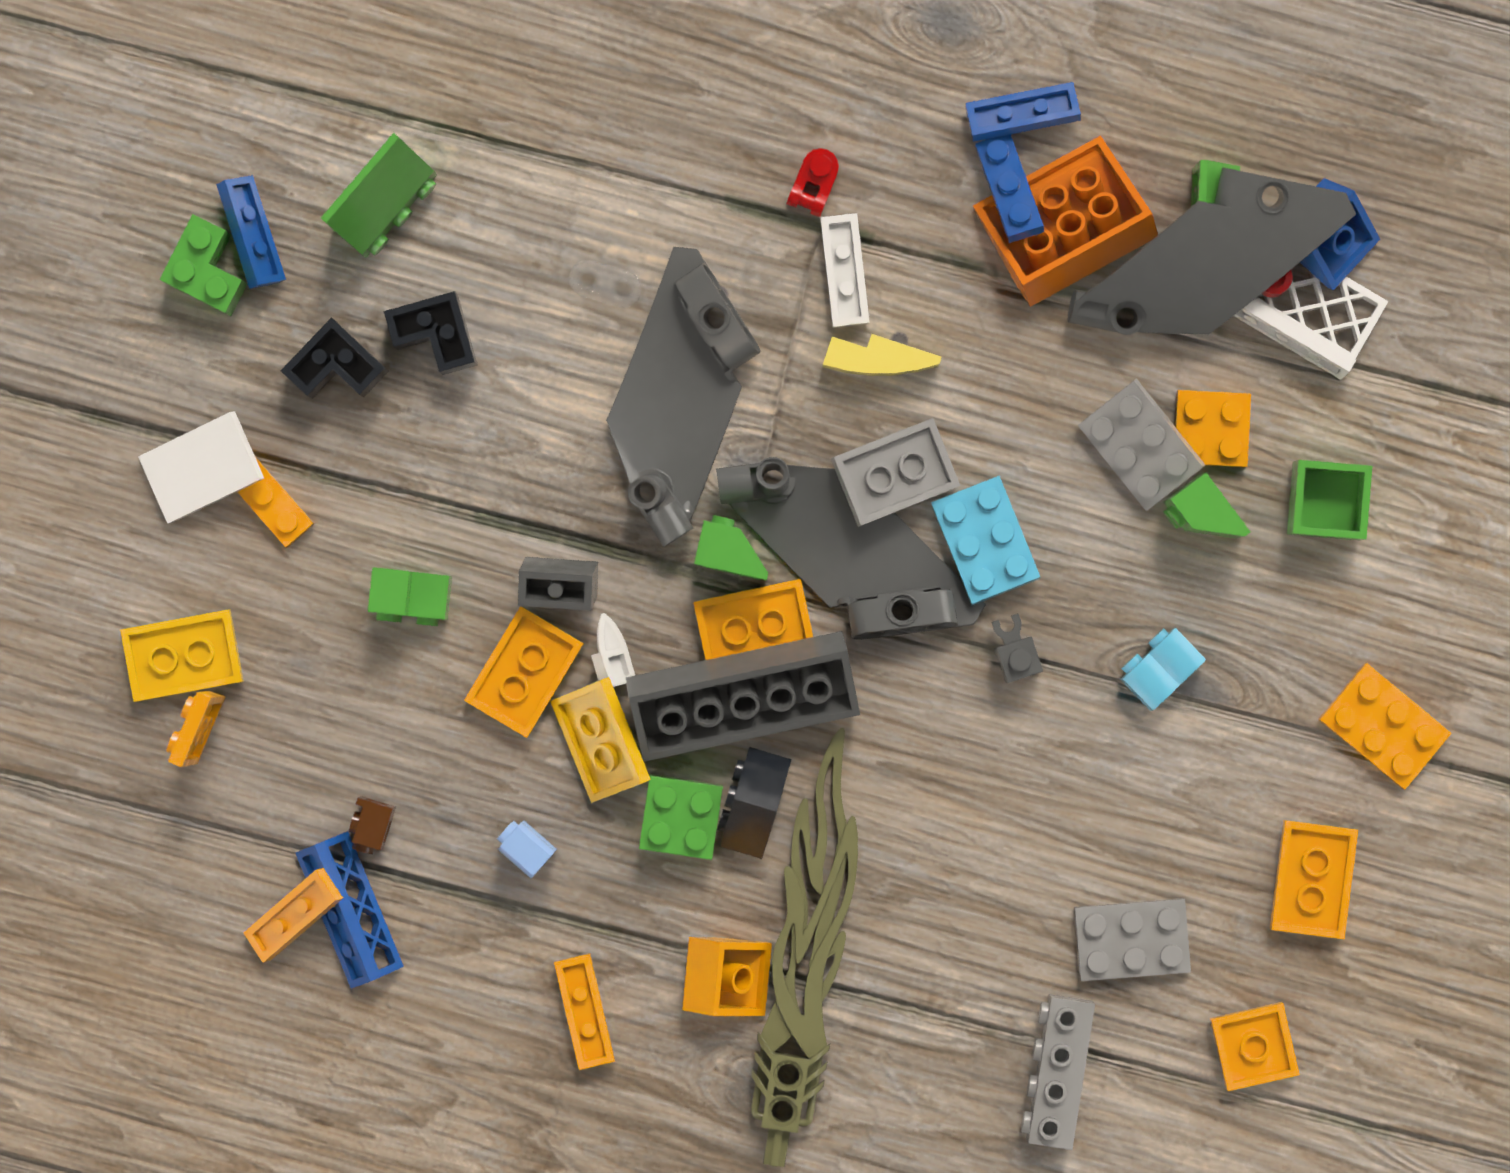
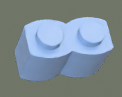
[497,820,557,878]

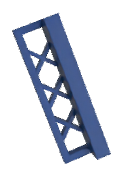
[295,831,404,988]

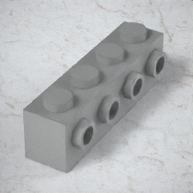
[1021,994,1095,1150]

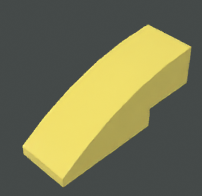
[822,334,941,376]

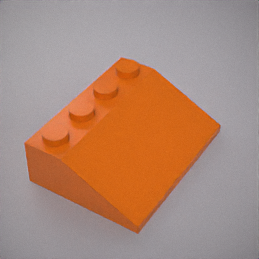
[973,135,1158,307]

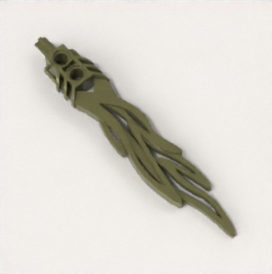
[751,728,858,1167]

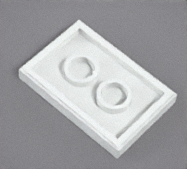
[138,411,265,524]

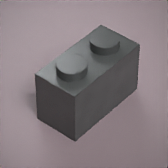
[518,557,598,611]

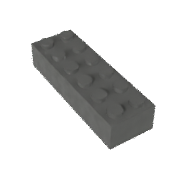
[626,631,860,761]

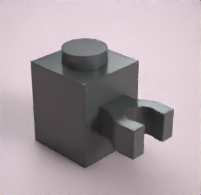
[991,613,1043,683]

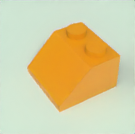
[682,937,772,1016]

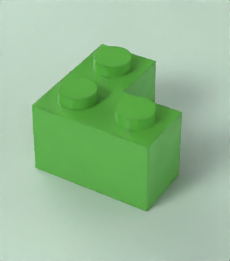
[159,214,247,316]
[368,567,452,626]

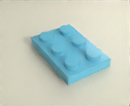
[931,476,1040,605]

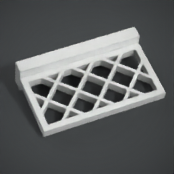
[1234,271,1388,380]

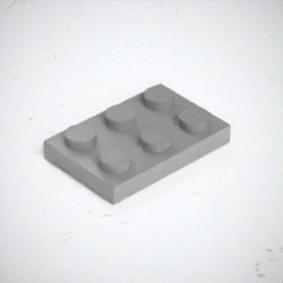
[1078,379,1205,511]
[831,418,960,527]
[1074,898,1191,981]

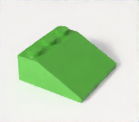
[321,133,437,258]

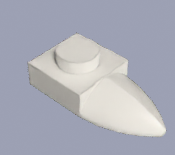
[591,613,635,687]

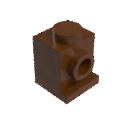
[349,796,396,855]

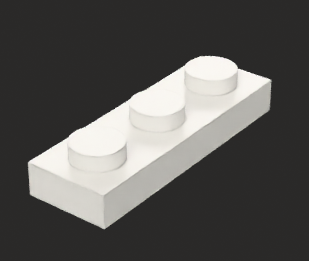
[820,213,870,328]

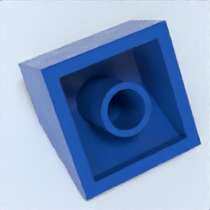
[1300,178,1380,290]

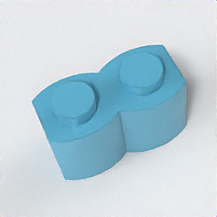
[1120,628,1206,711]

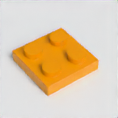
[1175,390,1251,467]
[1210,1002,1300,1091]

